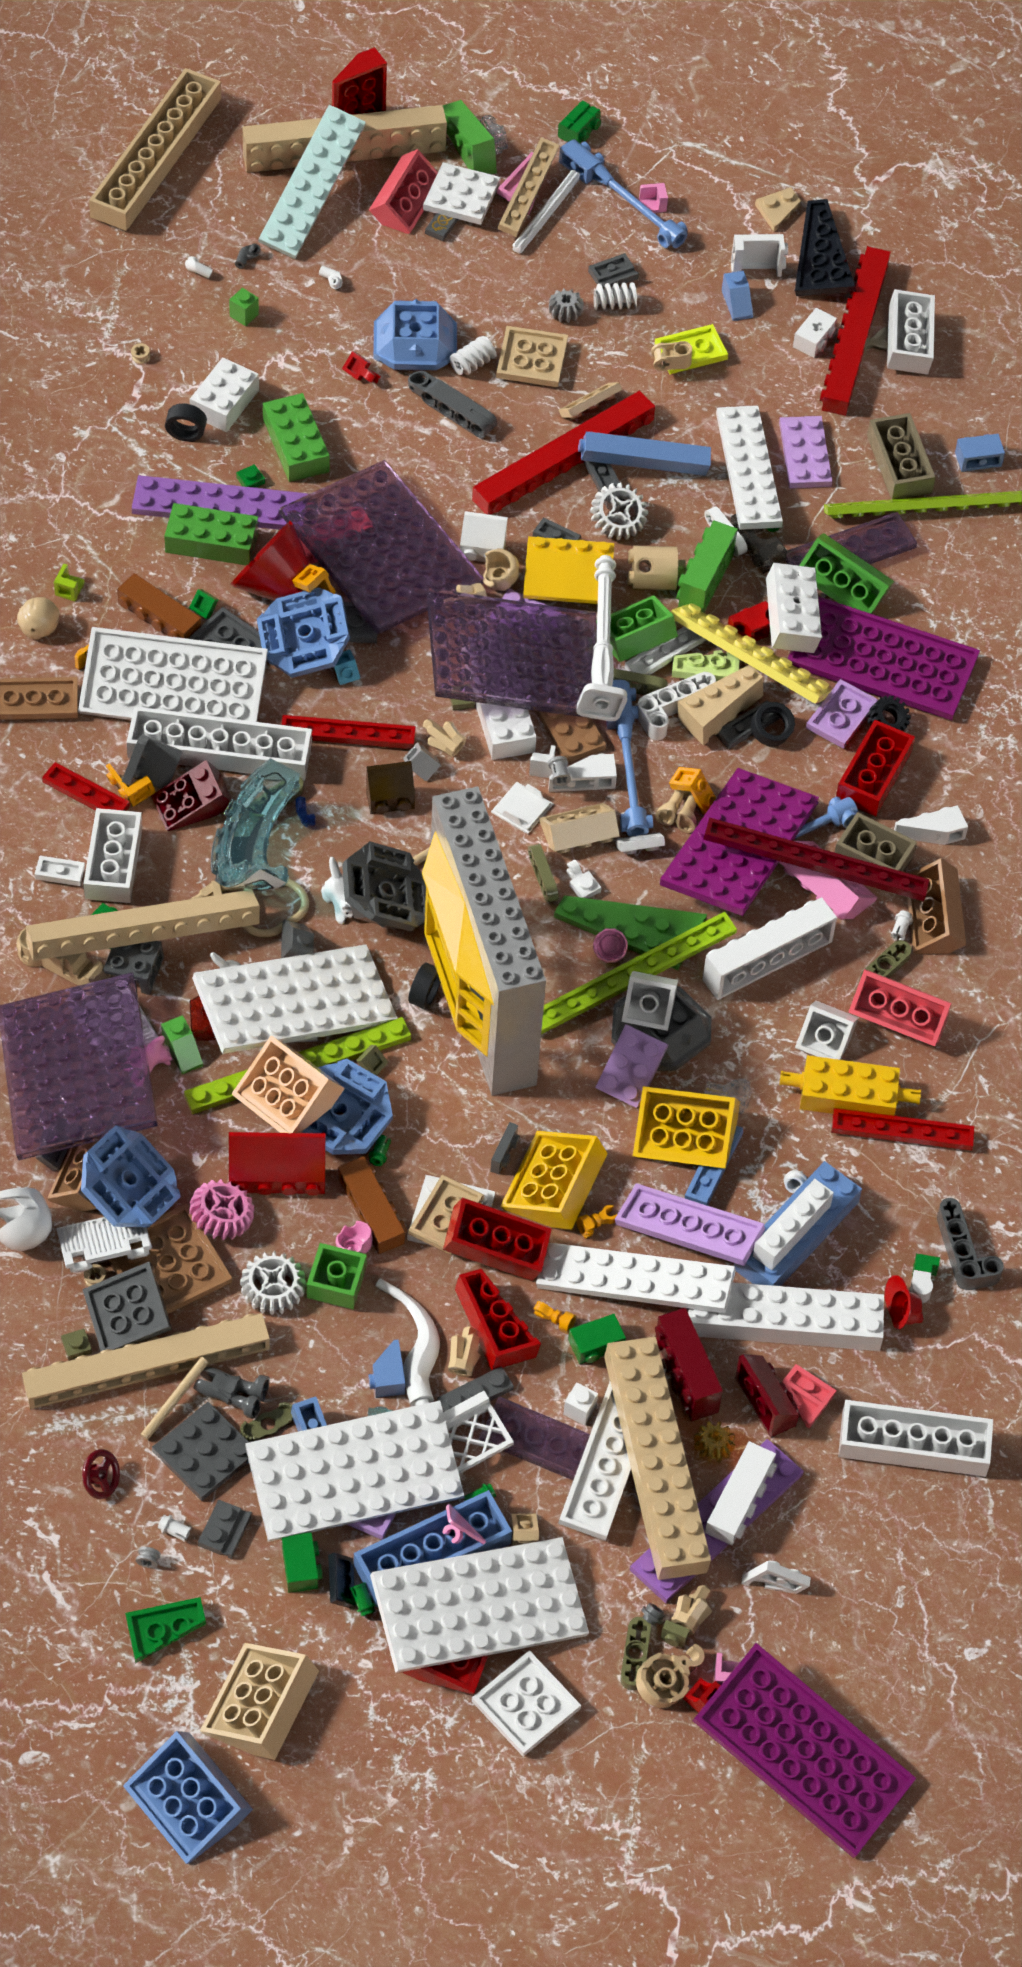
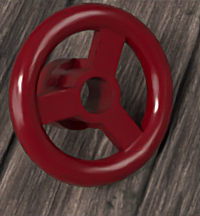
[82,1449,120,1499]

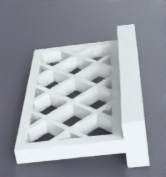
[443,1391,514,1474]

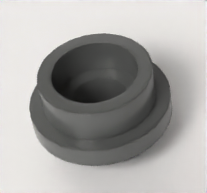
[641,1603,666,1626]

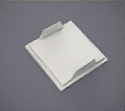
[491,782,554,834]

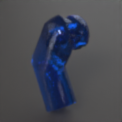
[295,796,316,827]

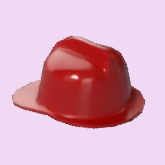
[884,1275,924,1330]

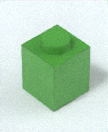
[229,288,259,326]

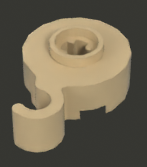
[636,1644,705,1708]

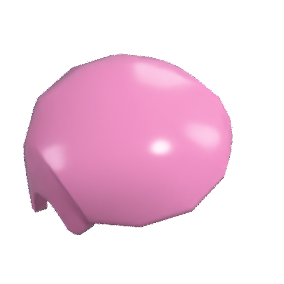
[593,928,628,963]
[336,1221,373,1254]

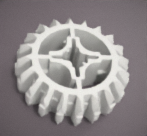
[590,482,648,541]
[240,1251,306,1315]

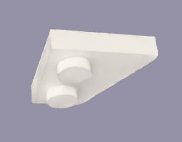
[741,1561,811,1594]

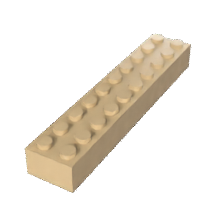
[89,68,221,231]
[242,105,447,173]
[604,1337,711,1580]

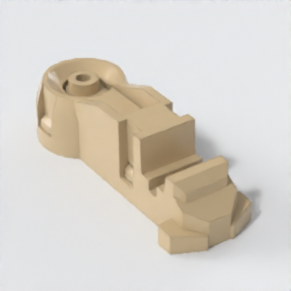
[17,927,112,999]

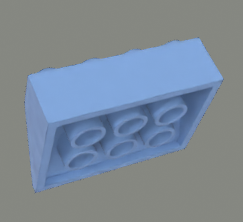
[123,1731,253,1864]

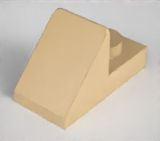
[511,1514,539,1546]

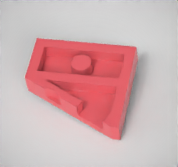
[782,1364,837,1429]

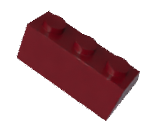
[735,1354,799,1438]

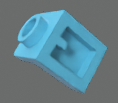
[333,650,360,685]

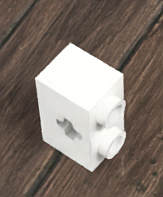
[793,308,838,358]

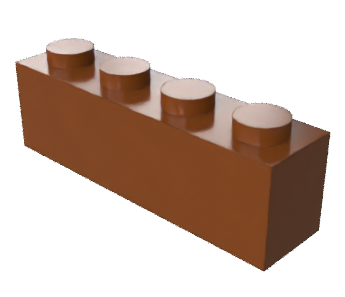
[117,573,201,639]
[338,1156,407,1255]

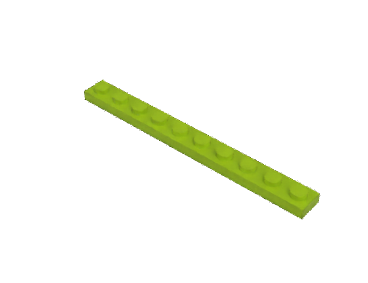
[824,491,1022,518]
[541,912,737,1035]
[184,1017,411,1115]

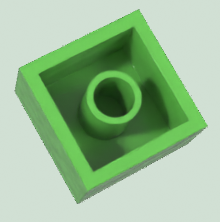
[307,1243,367,1310]

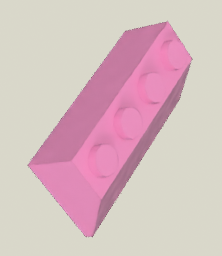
[779,841,878,920]

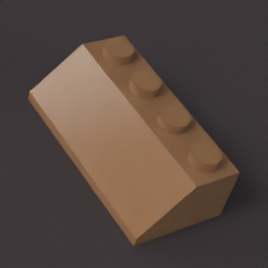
[907,858,966,954]
[47,1114,132,1212]

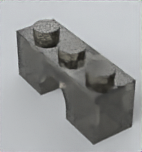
[730,514,787,574]

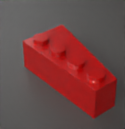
[455,1268,541,1370]

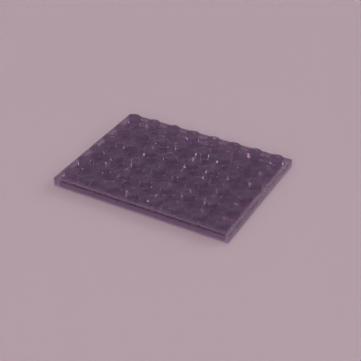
[279,460,484,634]
[426,588,597,719]
[0,972,158,1161]

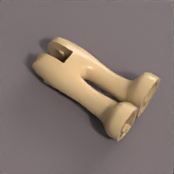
[655,790,697,833]

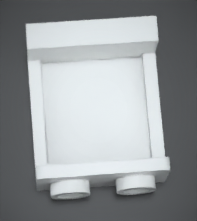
[731,234,788,277]

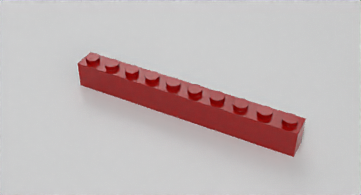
[819,246,891,416]
[472,390,655,515]

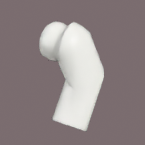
[185,256,213,279]
[319,266,343,289]

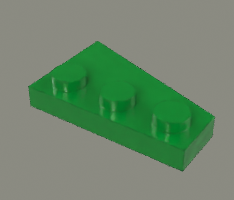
[125,1597,206,1664]

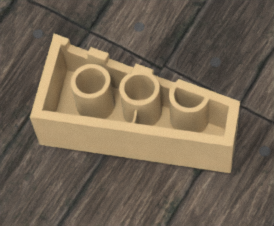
[678,665,763,746]

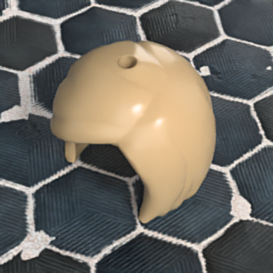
[483,548,519,591]
[17,597,60,640]

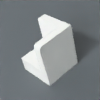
[529,745,556,778]

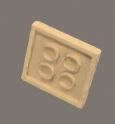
[496,326,568,387]

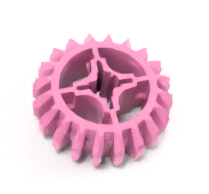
[189,1179,254,1240]

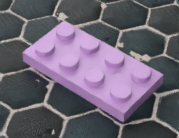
[779,416,832,488]

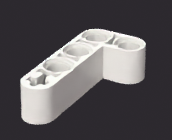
[638,672,716,740]

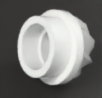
[784,1169,807,1193]

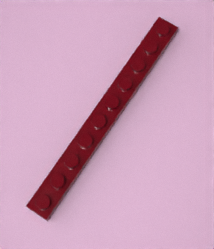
[703,817,930,902]

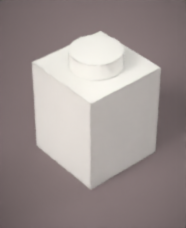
[563,1382,598,1426]

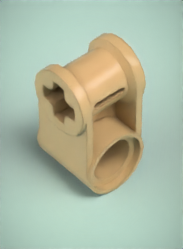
[651,341,692,371]

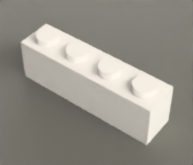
[753,1179,834,1270]
[705,1441,777,1545]

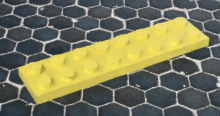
[671,603,832,704]

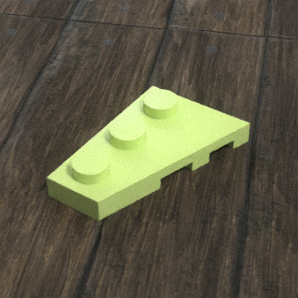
[672,650,740,681]

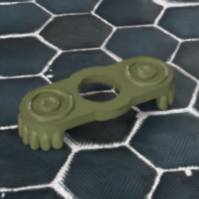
[240,1402,293,1442]

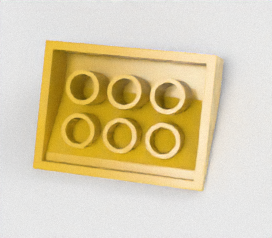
[523,536,614,604]
[633,1086,740,1169]
[500,1131,608,1230]

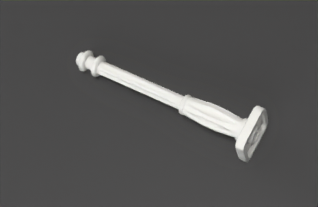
[576,555,627,721]

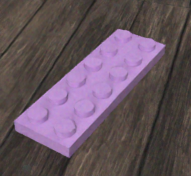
[615,1183,765,1266]

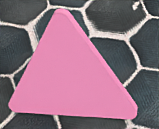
[442,1504,486,1545]

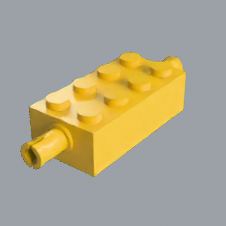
[779,1055,921,1116]

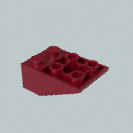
[151,760,234,831]

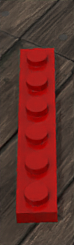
[281,715,416,749]
[831,1108,975,1151]

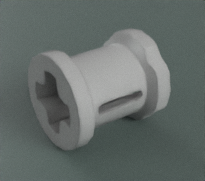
[548,756,571,786]

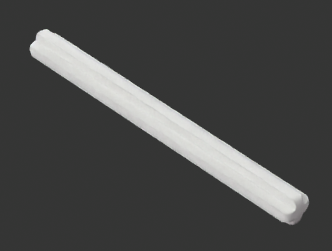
[512,170,580,254]

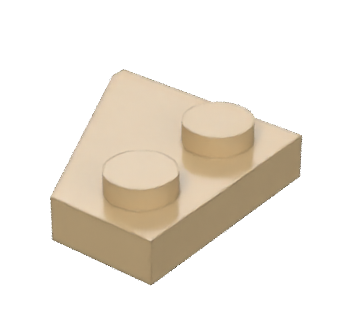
[755,187,801,231]

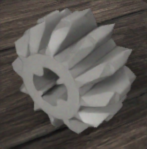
[548,288,584,323]

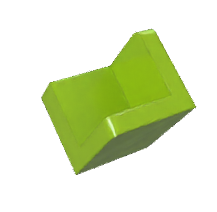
[54,564,85,601]

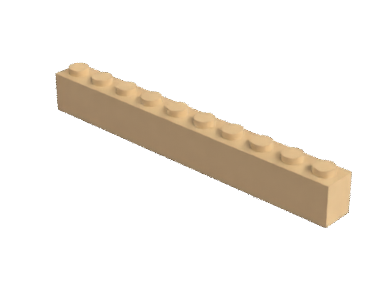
[26,889,260,961]
[22,1313,270,1409]

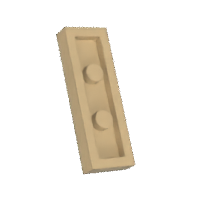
[559,382,622,420]

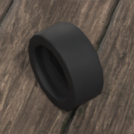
[165,403,207,442]
[750,702,795,746]
[408,962,441,1010]

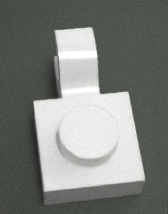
[566,860,601,899]

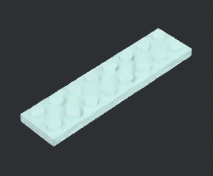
[258,105,366,259]

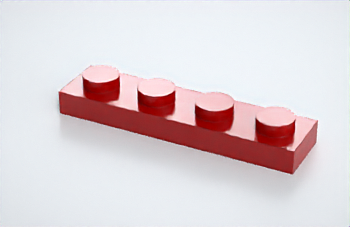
[42,762,130,811]

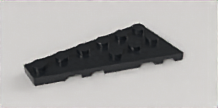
[795,199,857,296]

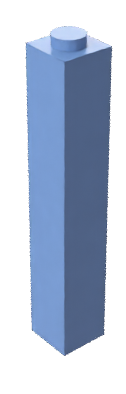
[578,431,711,476]

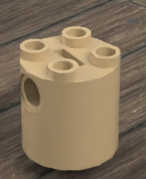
[627,546,686,590]

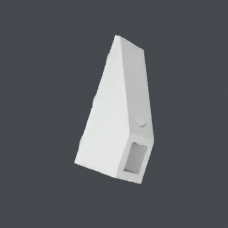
[894,805,968,845]

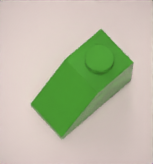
[161,1015,203,1074]

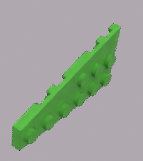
[554,895,707,970]

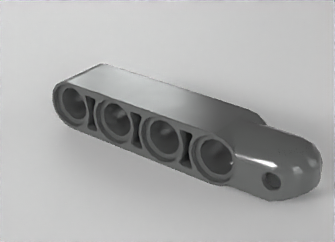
[408,371,498,438]

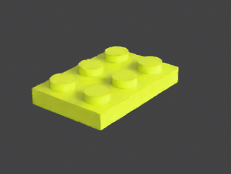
[655,324,728,374]

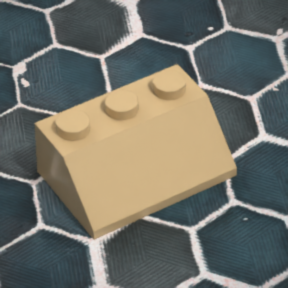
[539,803,620,853]

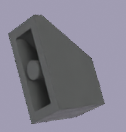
[281,919,314,958]

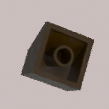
[366,761,415,814]

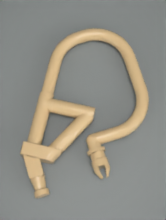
[190,877,309,937]

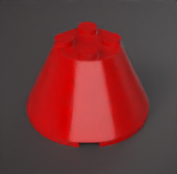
[230,521,310,601]

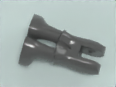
[193,1366,270,1419]

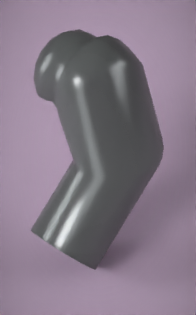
[235,243,261,269]

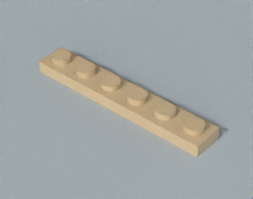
[498,137,559,237]

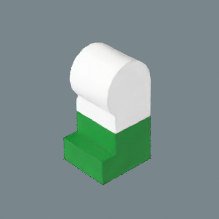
[910,1253,940,1303]

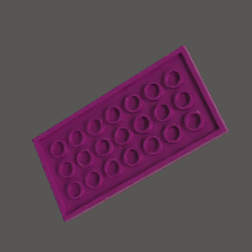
[787,596,980,720]
[660,768,819,916]
[692,1643,916,1858]

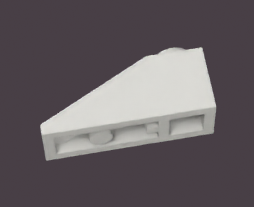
[548,753,617,792]

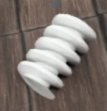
[594,282,637,310]
[450,336,497,375]

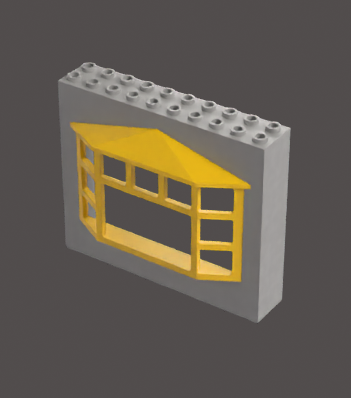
[422,786,546,1096]

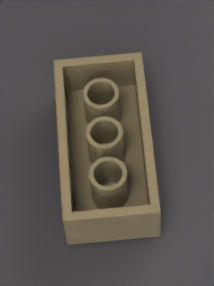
[867,413,935,499]

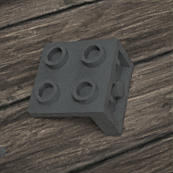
[121,734,183,789]
[104,941,164,995]

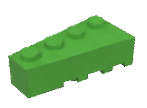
[443,100,497,175]

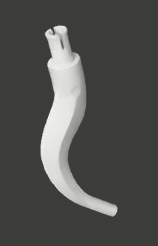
[376,1278,440,1407]

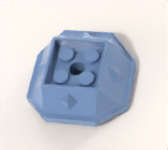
[373,299,457,370]
[257,587,350,678]
[301,1059,393,1154]
[81,1125,181,1227]

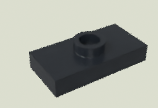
[328,1553,355,1608]

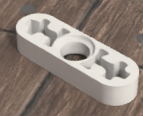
[704,506,747,557]

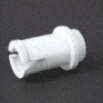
[890,911,913,940]
[158,1515,192,1542]

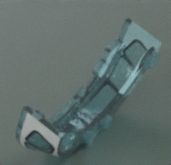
[211,758,300,890]

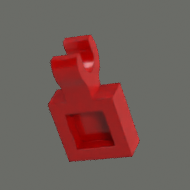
[342,351,381,384]

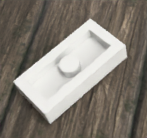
[616,833,665,854]
[35,856,85,886]

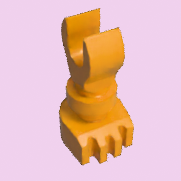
[576,1205,617,1239]
[533,1301,576,1335]

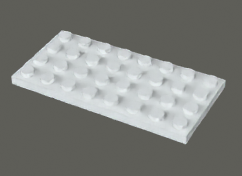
[78,627,268,722]
[192,945,397,1054]
[245,1401,464,1542]
[370,1537,589,1673]

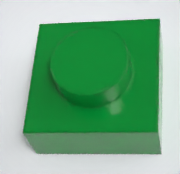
[236,464,265,488]
[189,589,219,619]

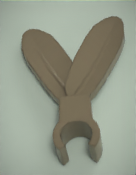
[864,327,888,351]

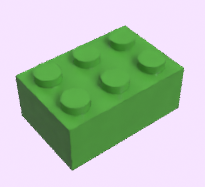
[596,595,678,662]

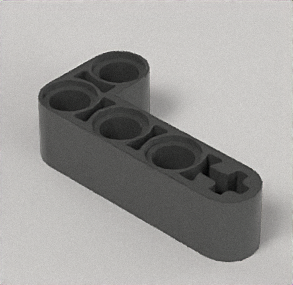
[937,1198,1004,1290]

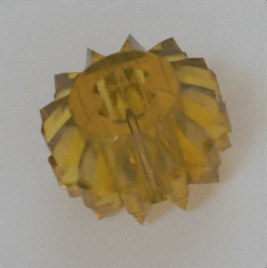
[693,1421,735,1464]

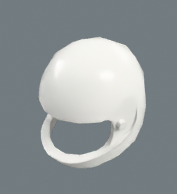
[0,1187,52,1251]

